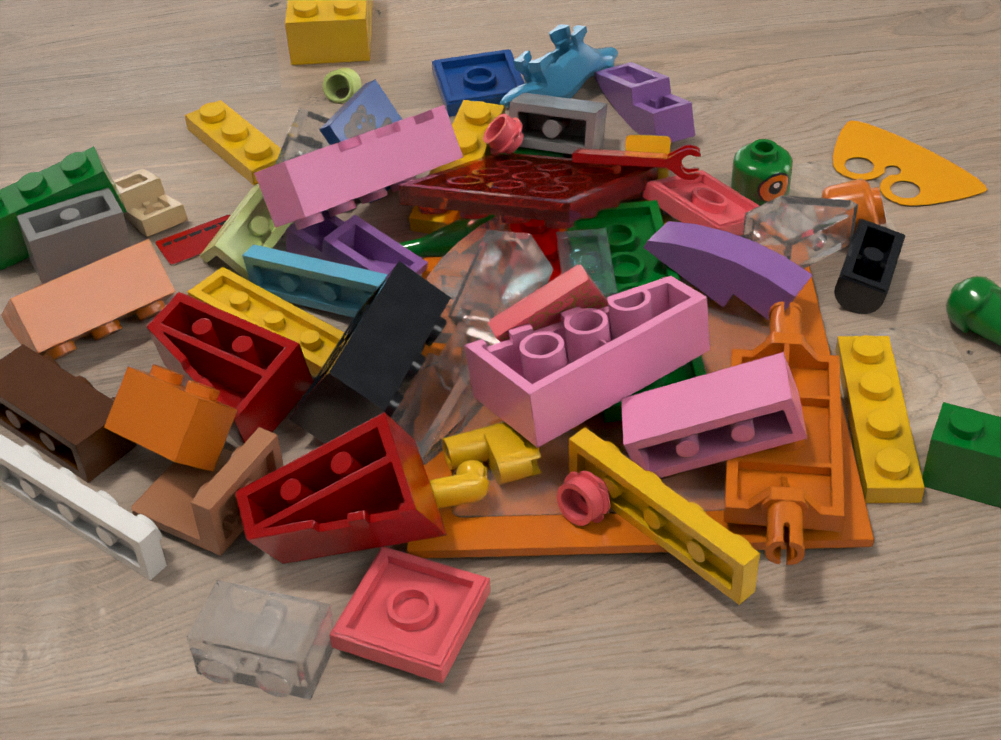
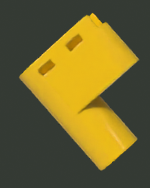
[442,422,542,485]

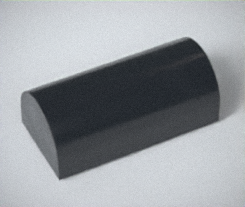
[834,219,906,314]

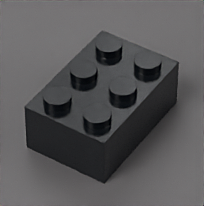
[289,261,451,443]

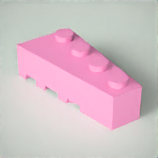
[254,105,463,230]
[464,276,710,448]

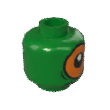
[731,139,793,210]

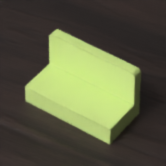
[199,184,292,279]

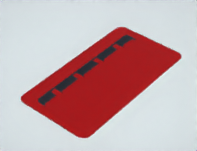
[155,215,231,265]

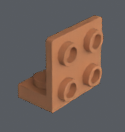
[131,427,284,556]

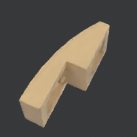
[113,169,188,237]

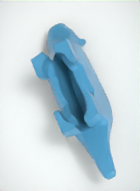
[500,24,618,108]

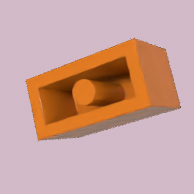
[104,364,237,472]

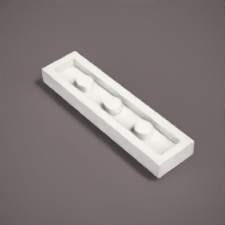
[0,435,167,580]

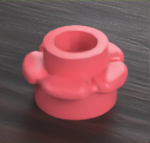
[483,113,524,156]
[557,471,610,526]

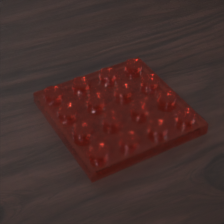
[399,153,658,229]

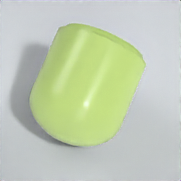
[323,67,361,103]

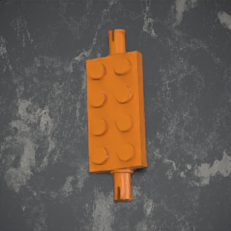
[723,301,845,565]

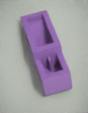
[595,62,695,143]
[286,210,428,275]
[643,221,812,320]

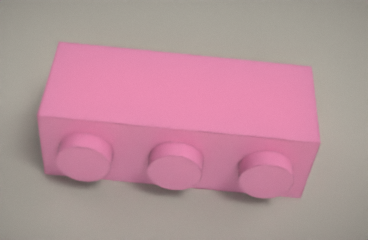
[621,352,807,478]

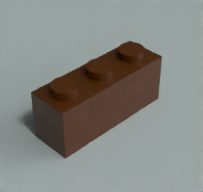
[0,344,137,483]

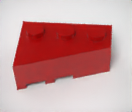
[146,292,313,446]
[235,412,447,564]

